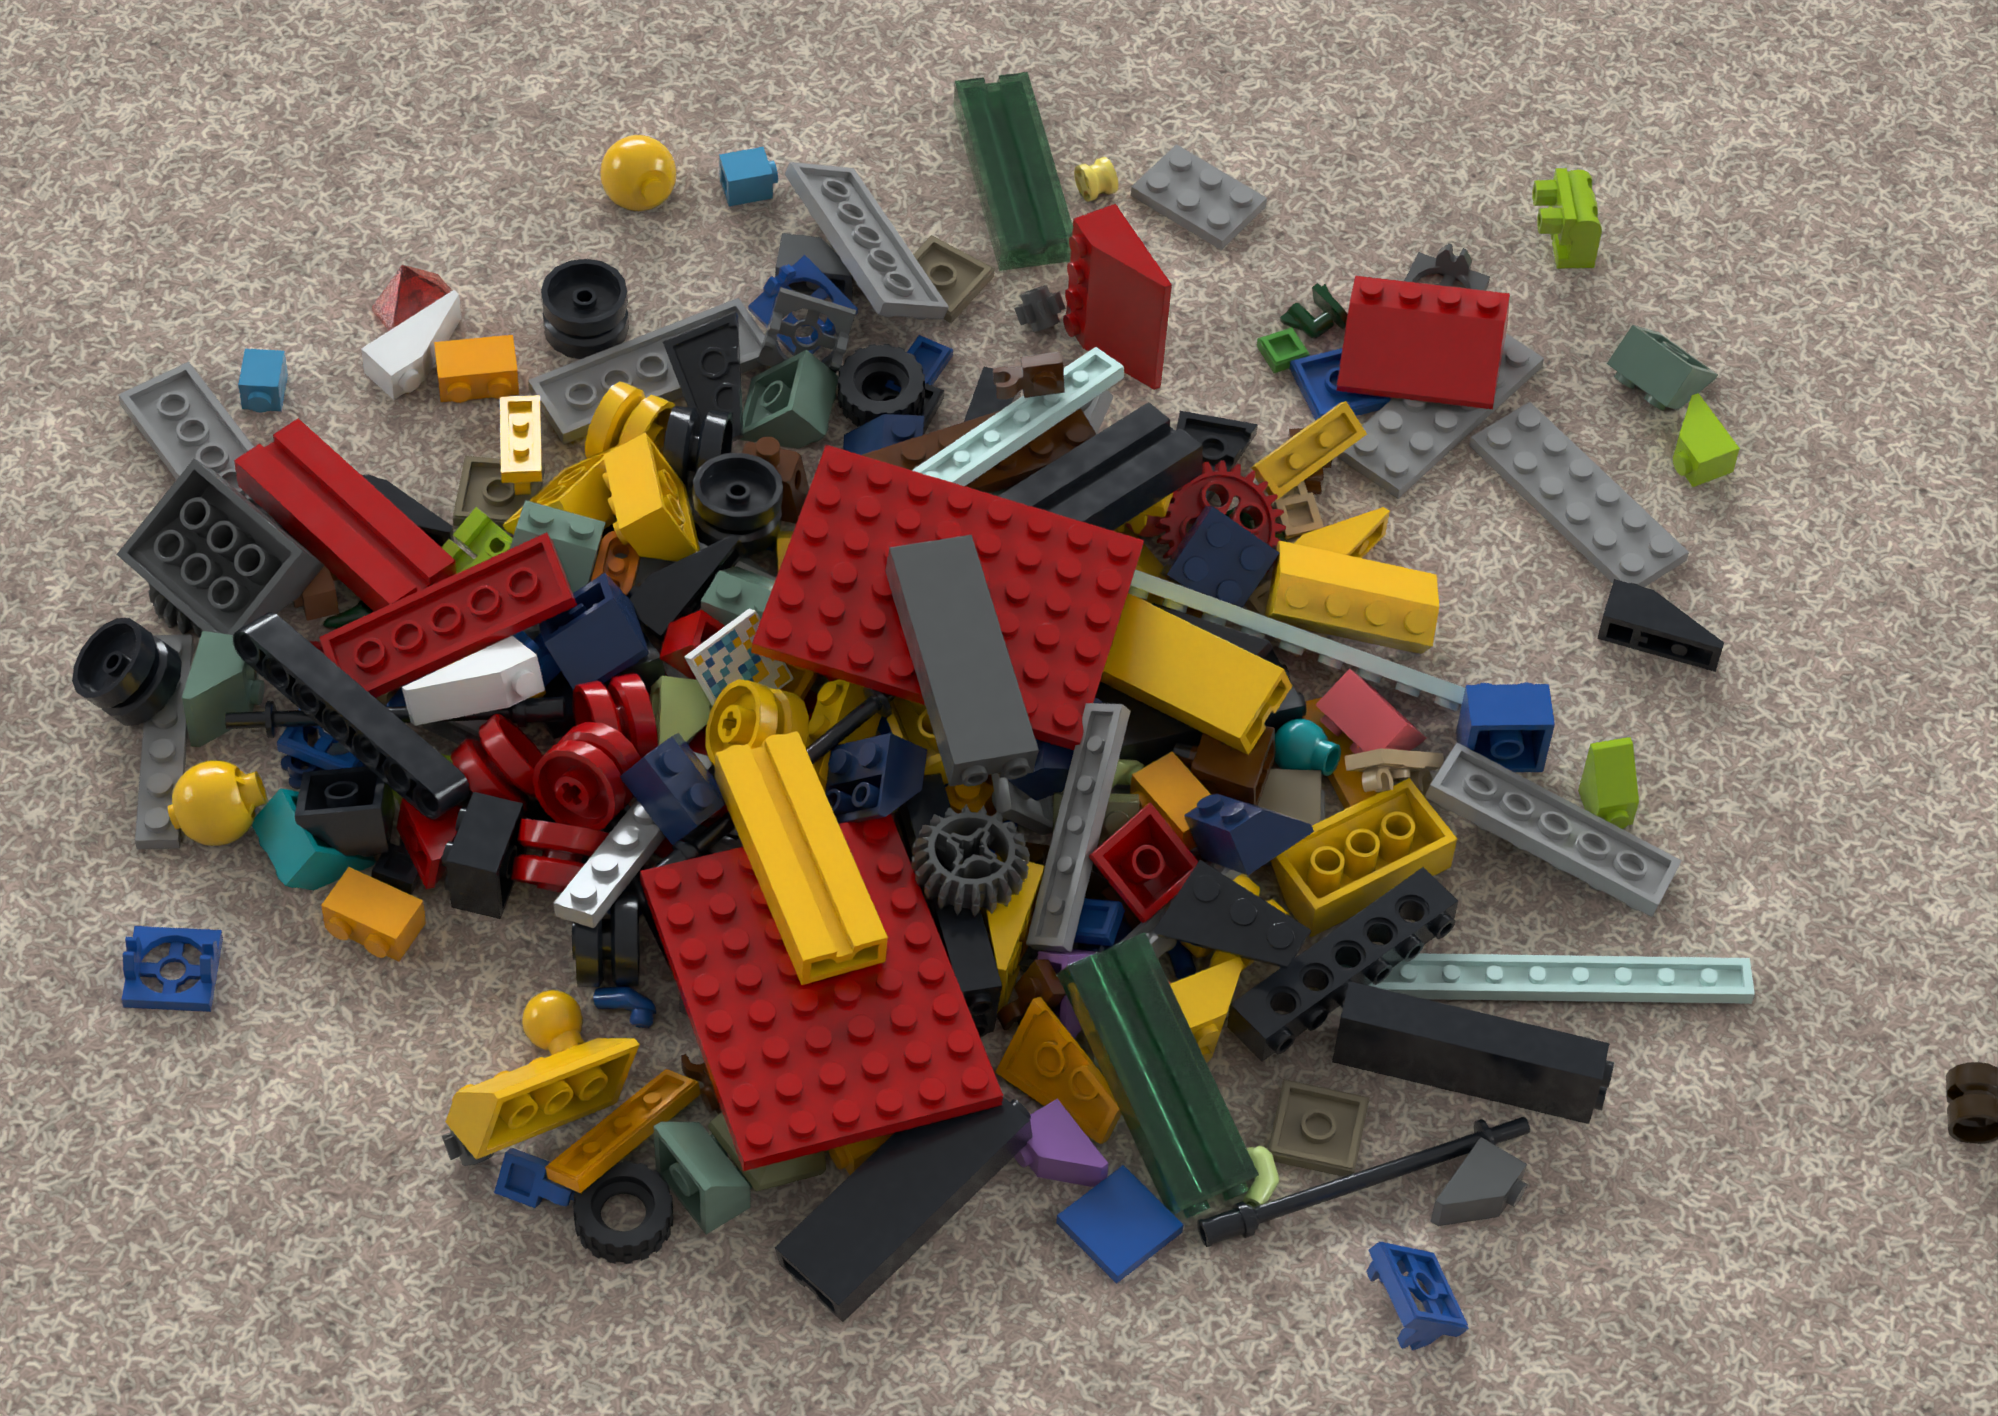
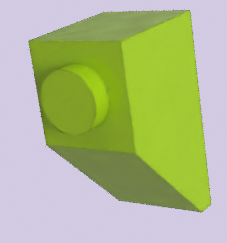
[1673,393,1740,487]
[1578,737,1639,829]

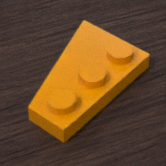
[995,997,1127,1144]

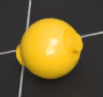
[600,135,677,211]
[168,761,268,846]

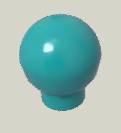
[1274,719,1341,776]

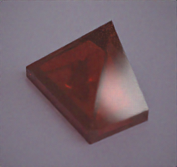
[372,264,452,331]

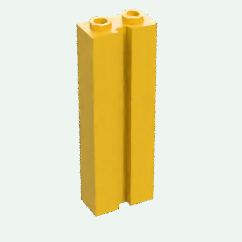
[1101,593,1292,755]
[715,731,888,985]

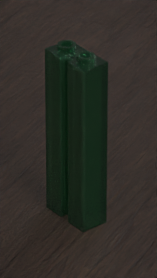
[953,72,1073,271]
[1057,932,1259,1219]

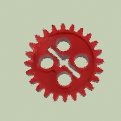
[1155,461,1286,573]

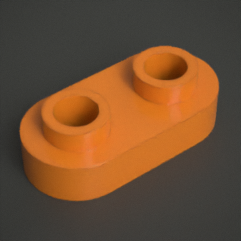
[591,530,641,596]

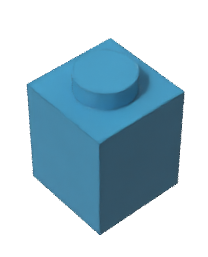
[719,147,778,207]
[238,348,288,413]

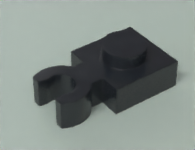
[371,836,421,895]

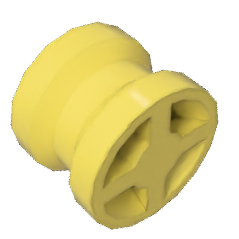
[1074,157,1118,202]

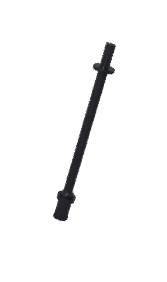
[652,687,896,868]
[225,696,566,738]
[1197,1116,1530,1247]

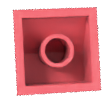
[1316,668,1426,754]

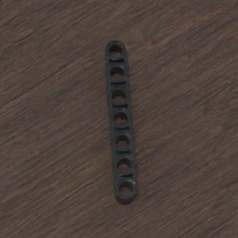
[233,612,470,820]

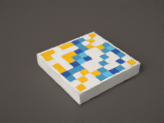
[684,609,794,707]

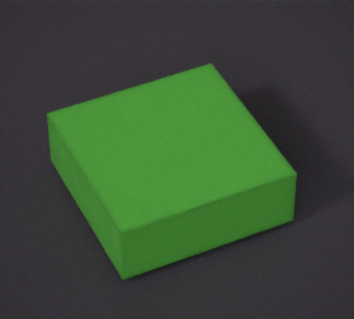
[1257,327,1310,373]

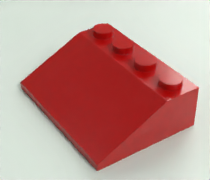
[1063,204,1172,390]
[1337,276,1510,410]

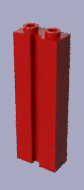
[234,418,457,612]

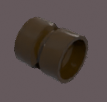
[1946,1062,1998,1144]

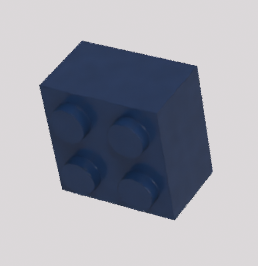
[1160,506,1280,608]

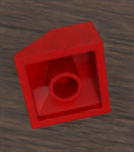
[1088,802,1198,923]

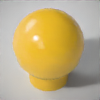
[522,990,585,1055]

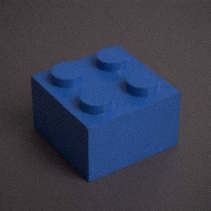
[1456,682,1555,772]

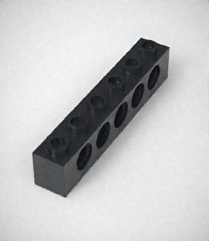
[1227,867,1458,1062]

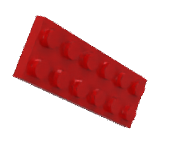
[319,532,577,698]

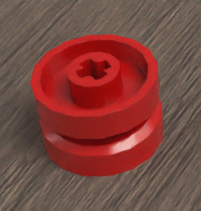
[573,673,658,759]
[450,714,543,813]
[532,722,641,830]
[510,819,610,893]

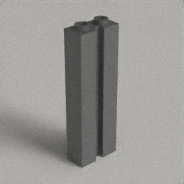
[885,535,1039,786]

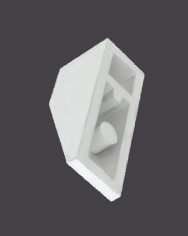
[361,290,461,400]
[402,636,545,726]

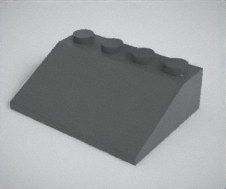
[116,459,324,635]

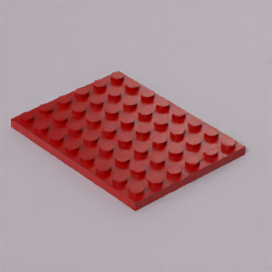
[751,445,1144,750]
[640,813,1003,1171]

